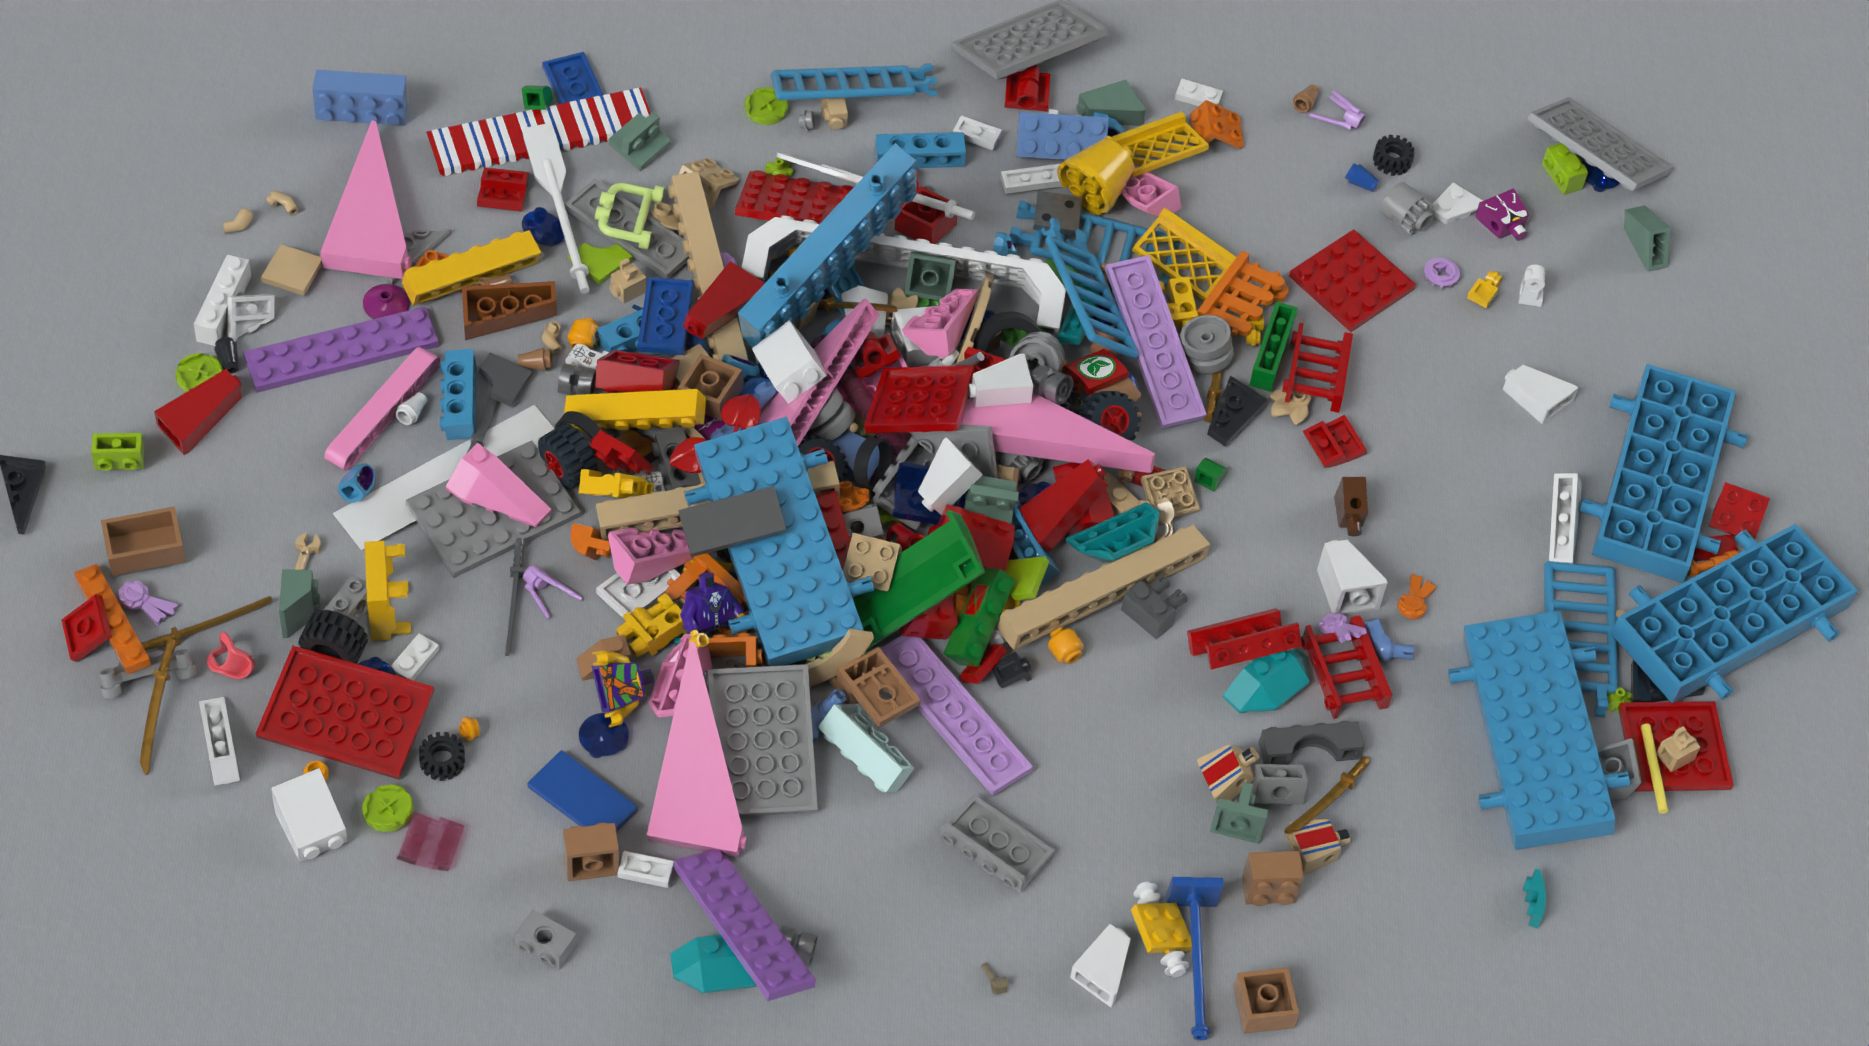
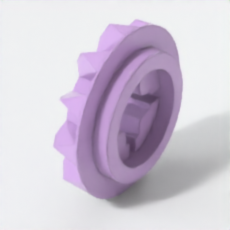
[1423,258,1460,289]

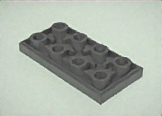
[678,486,787,557]

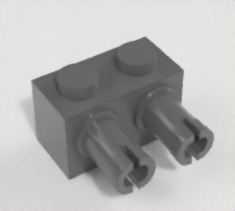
[1121,574,1188,639]

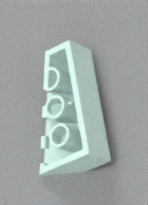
[818,704,914,793]

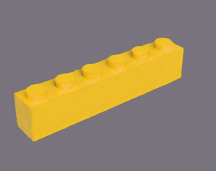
[402,230,541,306]
[564,389,706,433]

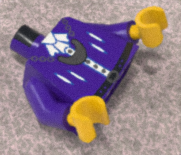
[680,573,745,648]

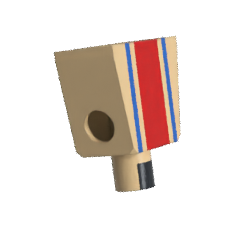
[1197,744,1259,801]
[1285,819,1350,875]

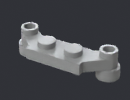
[99,649,197,698]

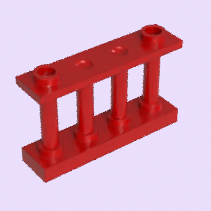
[1282,323,1353,413]
[1187,608,1302,670]
[1301,615,1392,719]

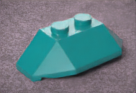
[1066,502,1160,563]
[1222,648,1310,713]
[670,934,757,993]

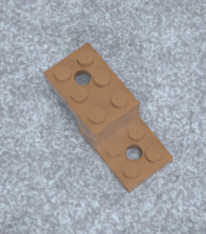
[813,647,921,728]

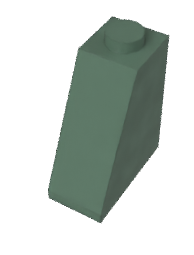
[1076,80,1146,126]
[1624,205,1670,271]

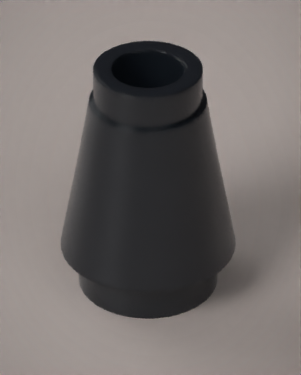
[214,337,239,374]

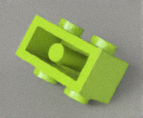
[1542,143,1588,195]
[91,433,145,471]

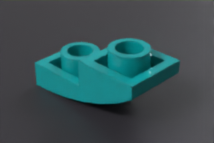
[1523,868,1546,929]

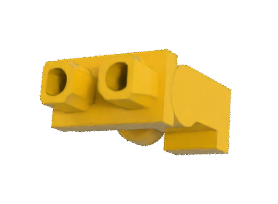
[1159,277,1198,330]
[579,469,654,499]
[615,593,687,658]

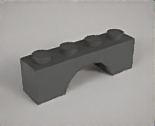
[1259,721,1365,765]

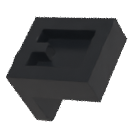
[992,651,1032,688]

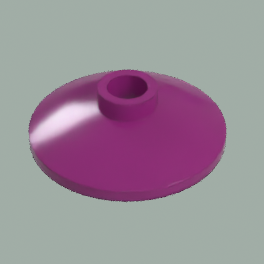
[363,284,409,319]

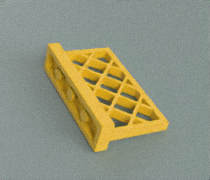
[1111,111,1209,177]
[1132,207,1237,301]

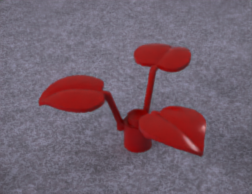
[669,394,761,473]

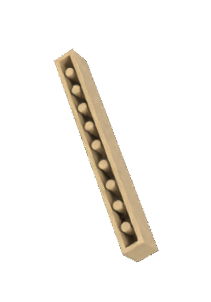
[668,172,748,361]
[596,461,840,540]
[997,524,1210,650]

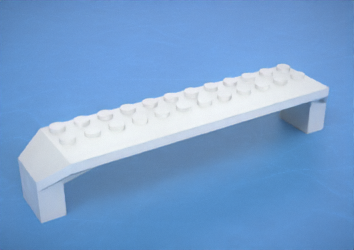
[742,216,1066,339]

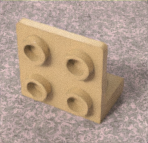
[679,158,740,210]
[843,533,902,592]

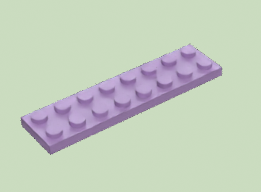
[1105,255,1207,429]
[880,635,1033,796]

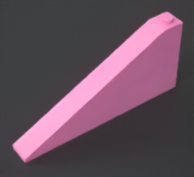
[320,121,411,279]
[742,299,880,446]
[960,392,1155,473]
[647,642,747,858]

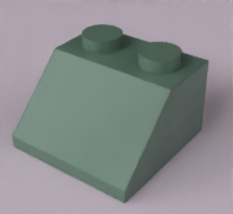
[904,251,956,300]
[279,569,320,638]

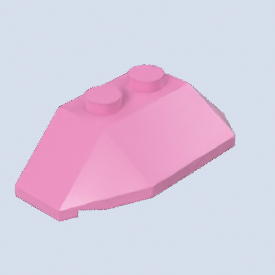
[648,633,712,718]

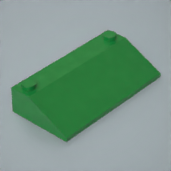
[853,510,985,650]

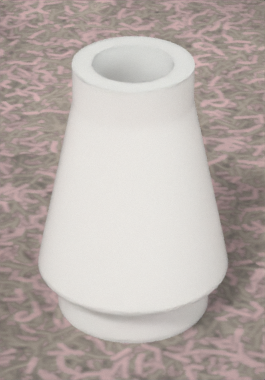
[396,392,428,425]

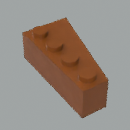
[462,281,557,340]

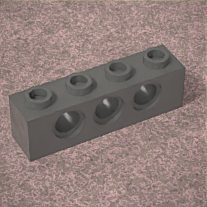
[651,427,701,528]

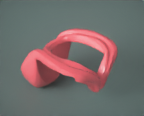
[206,632,255,679]

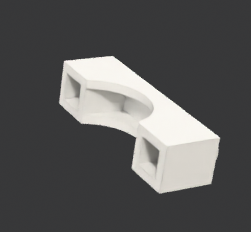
[194,255,251,346]

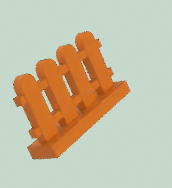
[1197,251,1285,336]
[666,553,756,637]

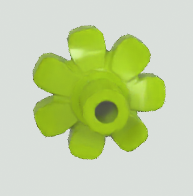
[764,158,793,176]
[1607,686,1631,714]

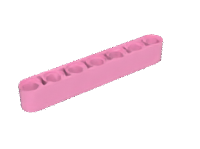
[324,347,441,471]

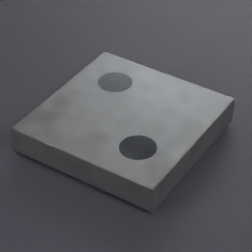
[1033,191,1082,236]

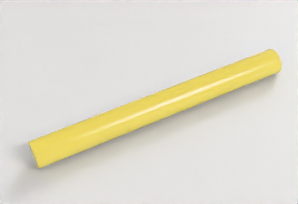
[1641,724,1668,814]

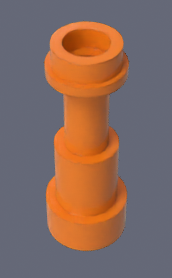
[1687,550,1738,577]

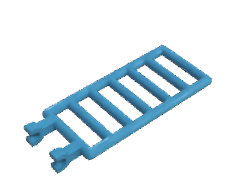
[771,63,937,100]
[1009,200,1180,288]
[1041,218,1139,359]
[1544,561,1618,718]

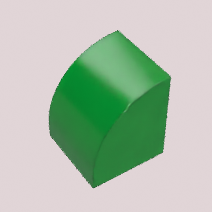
[521,85,554,110]
[1194,457,1228,492]

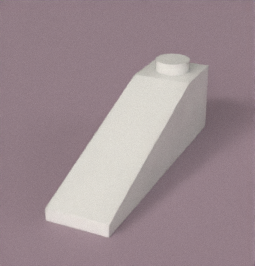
[1549,473,1582,564]
[199,697,240,786]

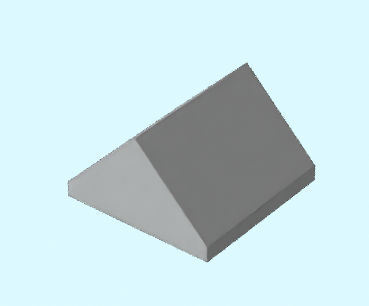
[1597,738,1641,800]

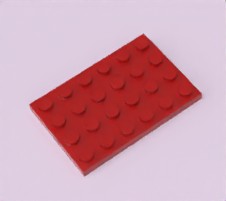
[735,170,854,225]
[255,645,435,780]

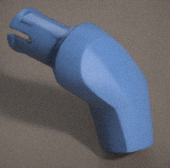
[1363,618,1414,662]
[811,689,847,742]

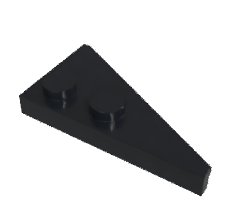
[0,455,46,535]

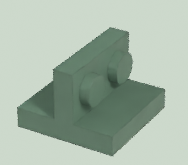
[608,112,671,171]
[964,476,1019,524]
[1210,782,1268,844]

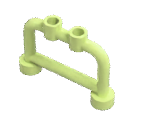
[595,183,665,250]

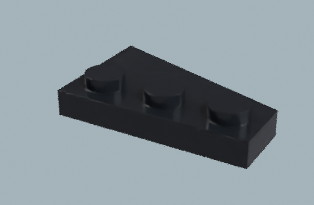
[1207,375,1267,447]
[1631,660,1705,702]

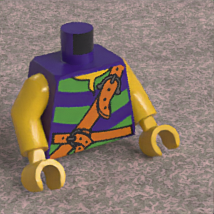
[591,650,654,728]

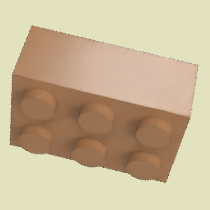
[101,506,186,576]

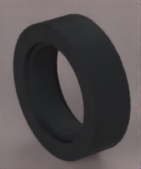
[974,311,1040,362]

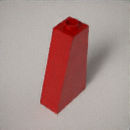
[683,261,765,339]
[154,369,242,455]
[1019,459,1108,552]

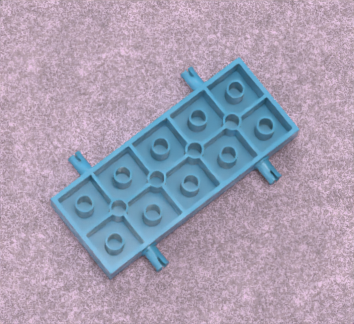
[738,143,917,348]
[1579,364,1748,583]
[684,416,874,666]
[1611,524,1858,703]
[1448,610,1630,850]

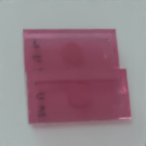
[397,812,465,871]

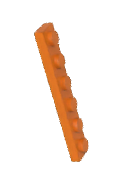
[74,564,151,675]

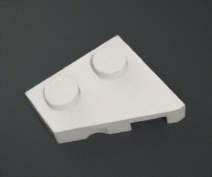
[1432,183,1483,224]
[227,294,275,342]

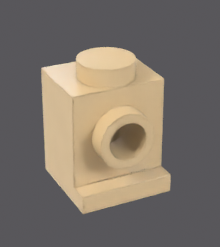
[821,98,848,130]

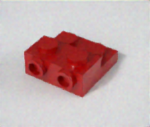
[589,430,654,475]

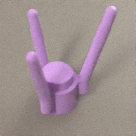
[1309,90,1366,130]
[523,565,583,619]

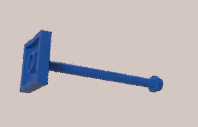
[1165,877,1224,1040]

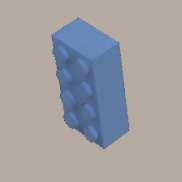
[313,69,408,126]
[1016,112,1109,160]

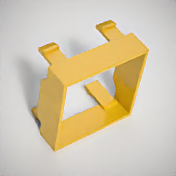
[364,541,411,641]

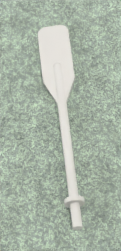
[523,124,589,294]
[776,152,975,220]

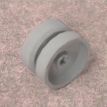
[1180,315,1234,374]
[1010,331,1065,376]
[807,388,855,441]

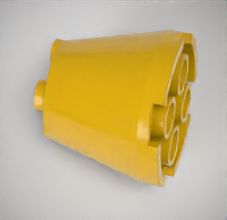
[1057,136,1135,216]

